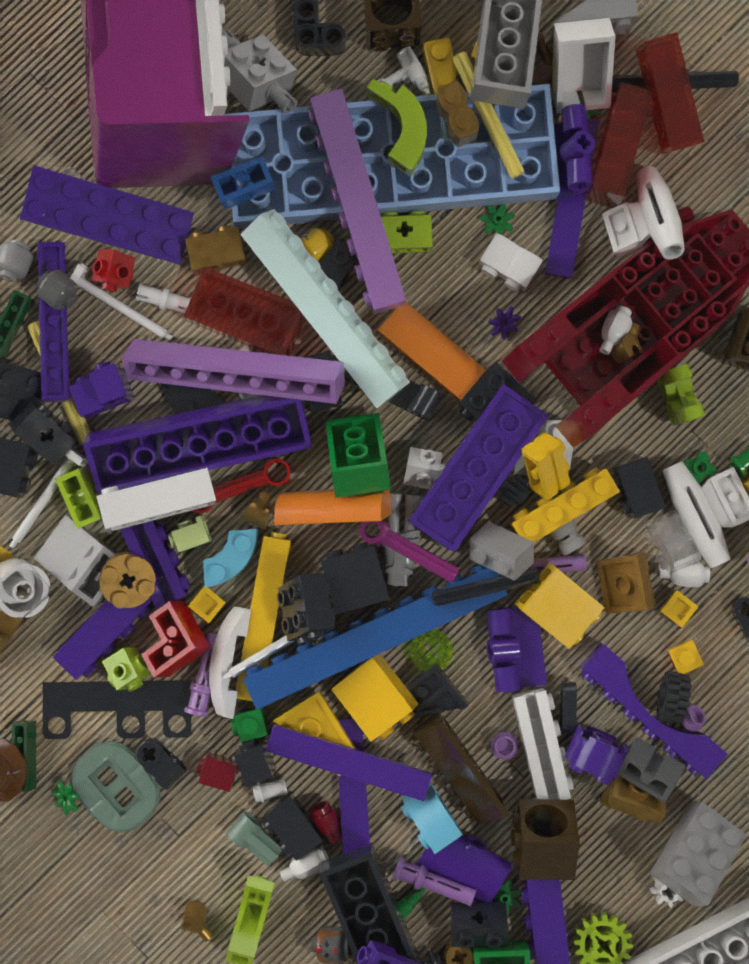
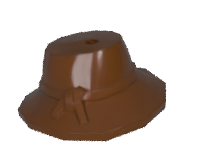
[0,739,27,802]

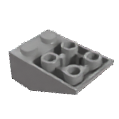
[549,0,638,44]
[34,514,119,607]

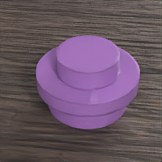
[682,705,706,732]
[491,732,518,760]

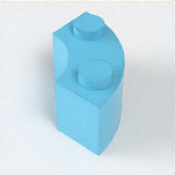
[203,529,259,587]
[401,781,462,854]

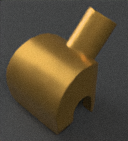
[611,323,643,363]
[241,492,270,530]
[181,901,213,942]

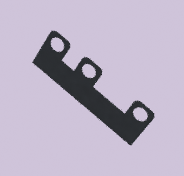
[43,681,191,739]

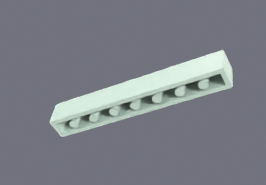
[240,209,410,408]

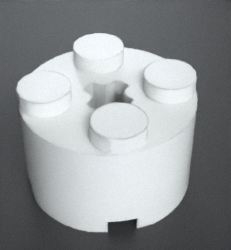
[0,558,50,618]

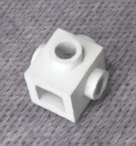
[403,447,446,489]

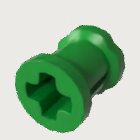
[729,445,749,478]

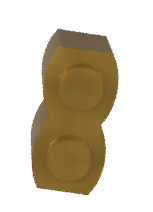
[436,80,479,148]

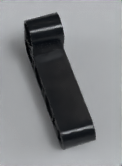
[294,0,346,56]
[344,367,442,421]

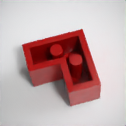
[141,601,211,678]

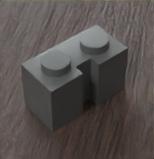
[618,737,685,803]

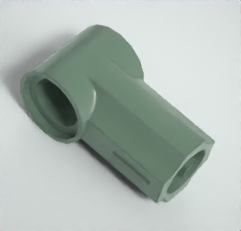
[226,811,282,866]

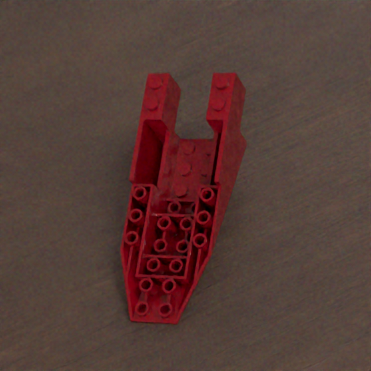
[502,209,749,448]

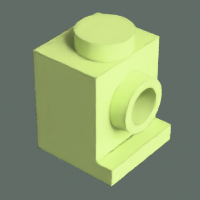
[168,516,212,552]

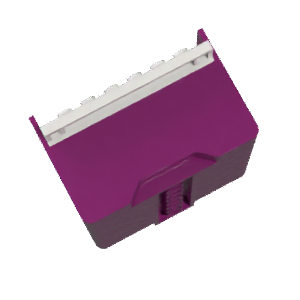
[81,0,249,188]

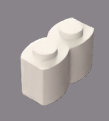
[479,233,543,292]

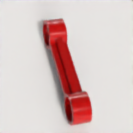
[192,459,291,513]

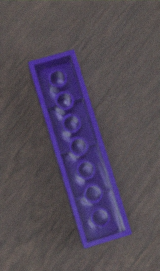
[83,395,312,494]

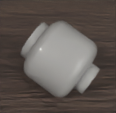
[0,240,33,282]

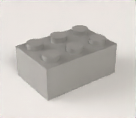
[650,802,747,907]

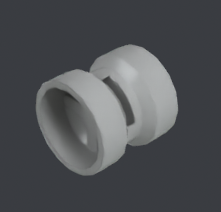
[550,520,587,556]

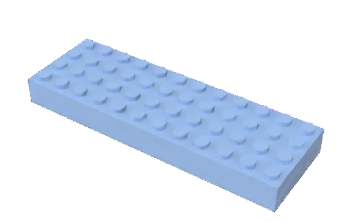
[224,84,560,229]

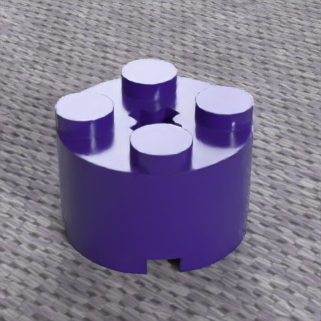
[565,724,629,785]

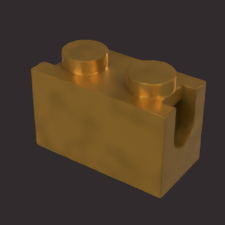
[185,225,248,275]

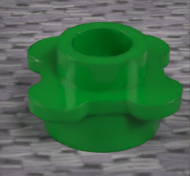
[684,452,716,483]

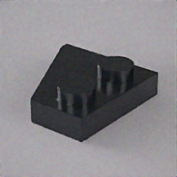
[161,383,227,414]
[406,663,469,719]

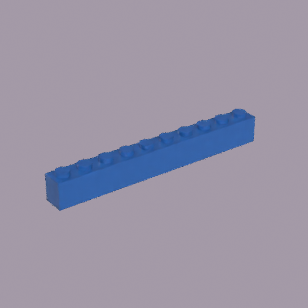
[243,564,508,710]

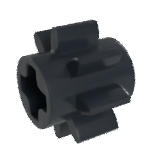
[497,473,531,507]

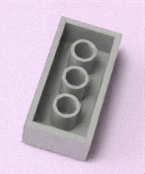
[470,0,542,109]

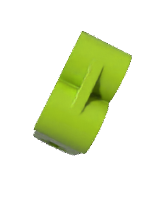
[658,363,705,426]

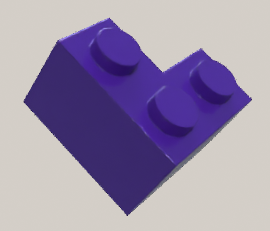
[69,362,136,419]

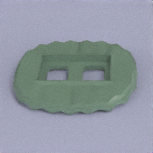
[72,740,161,833]

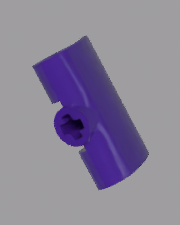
[554,104,595,201]
[486,606,547,692]
[416,835,512,902]

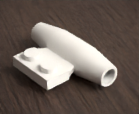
[602,166,684,259]
[662,461,749,568]

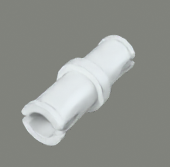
[136,284,193,315]

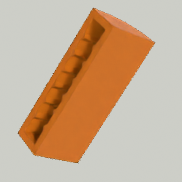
[378,302,487,402]
[274,489,392,525]

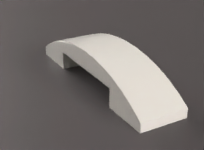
[209,606,251,719]

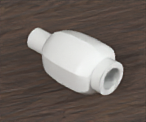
[599,306,632,355]
[659,561,710,587]
[280,846,329,882]

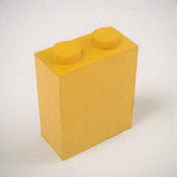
[515,562,605,650]
[331,654,419,742]

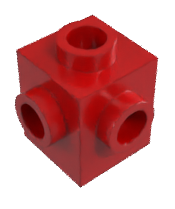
[91,249,136,292]

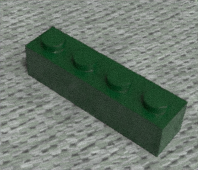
[0,290,33,360]
[12,720,37,792]

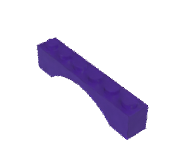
[579,642,728,779]

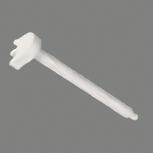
[70,263,173,341]
[9,447,89,548]
[223,636,294,680]

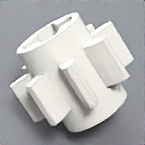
[649,877,683,908]

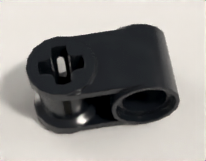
[137,738,188,790]

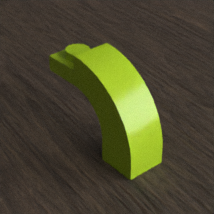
[367,79,427,177]
[225,875,275,964]

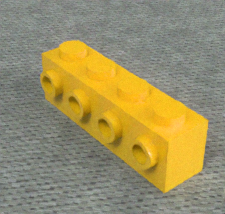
[509,467,620,542]

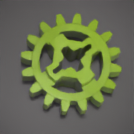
[572,911,633,964]

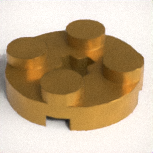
[99,552,156,608]

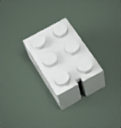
[552,18,615,113]

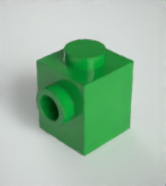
[231,707,270,742]

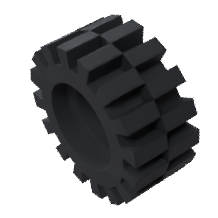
[656,671,692,724]

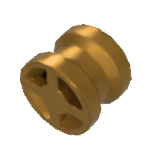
[445,940,473,964]

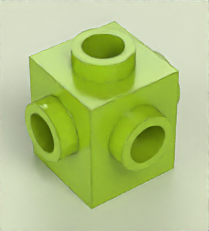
[102,647,150,692]

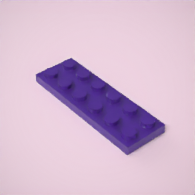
[20,165,194,265]
[408,384,549,552]

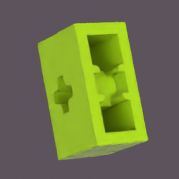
[381,211,433,254]
[55,466,102,529]

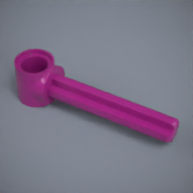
[359,520,459,582]

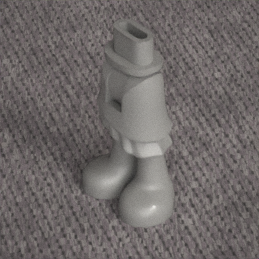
[382,492,425,586]

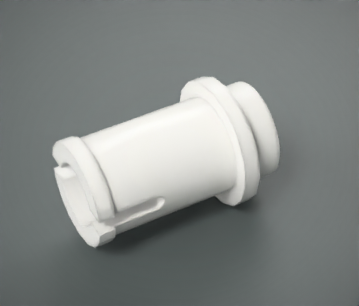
[252,777,288,804]

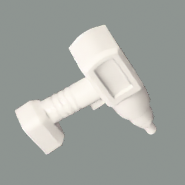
[377,46,431,97]

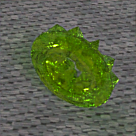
[410,629,453,672]

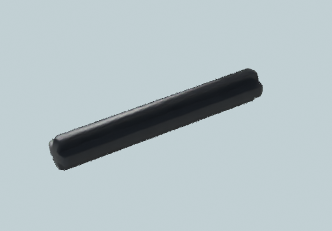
[432,569,539,606]

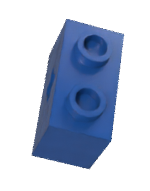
[211,156,276,210]

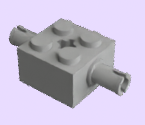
[222,28,297,114]

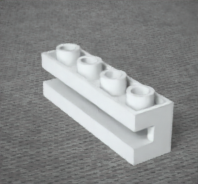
[511,688,574,800]

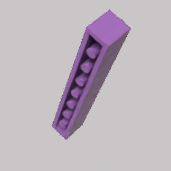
[307,88,406,314]
[122,339,345,404]

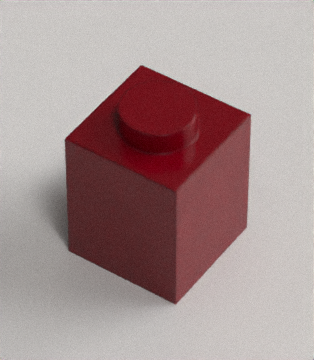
[196,752,238,792]

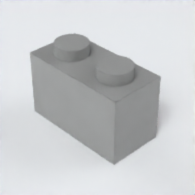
[470,522,534,581]

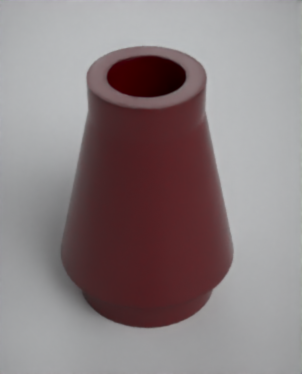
[309,801,342,844]

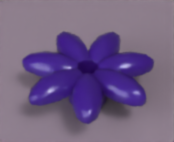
[488,306,521,339]

